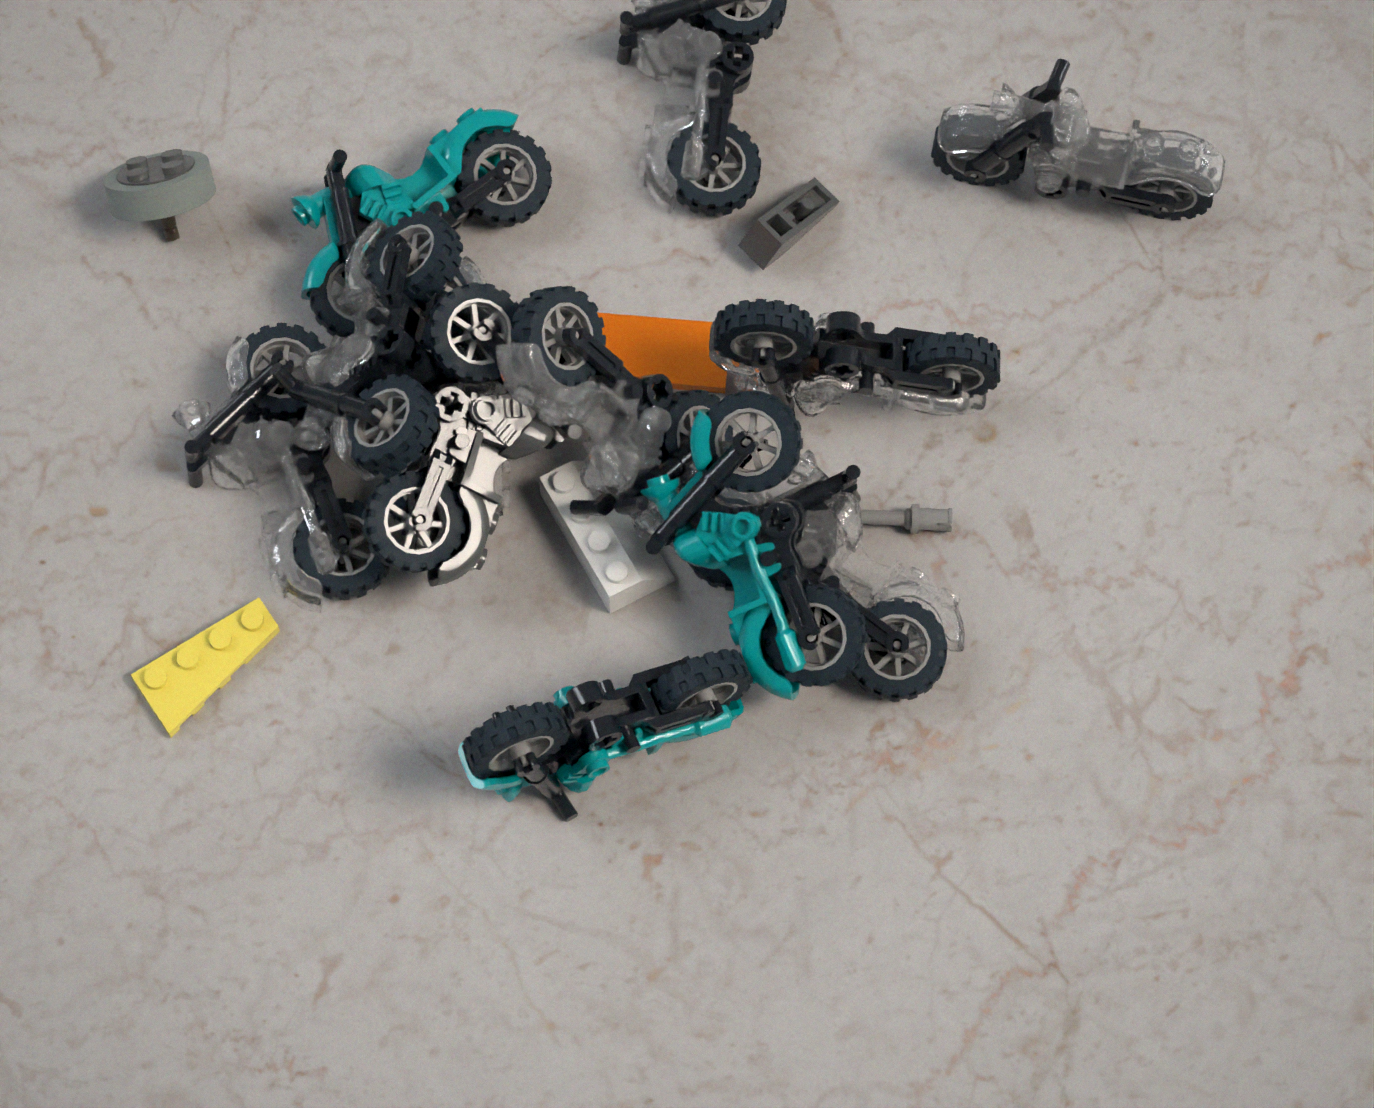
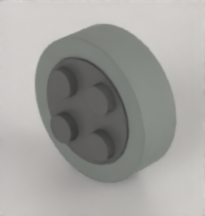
[103,149,216,241]

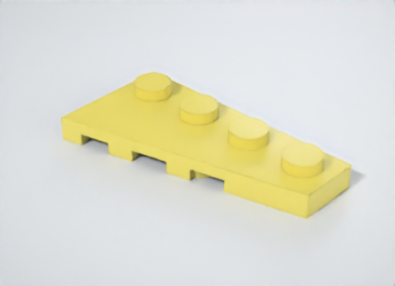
[131,597,280,738]

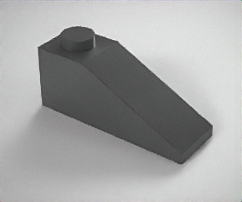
[738,177,840,270]

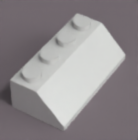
[539,460,675,614]

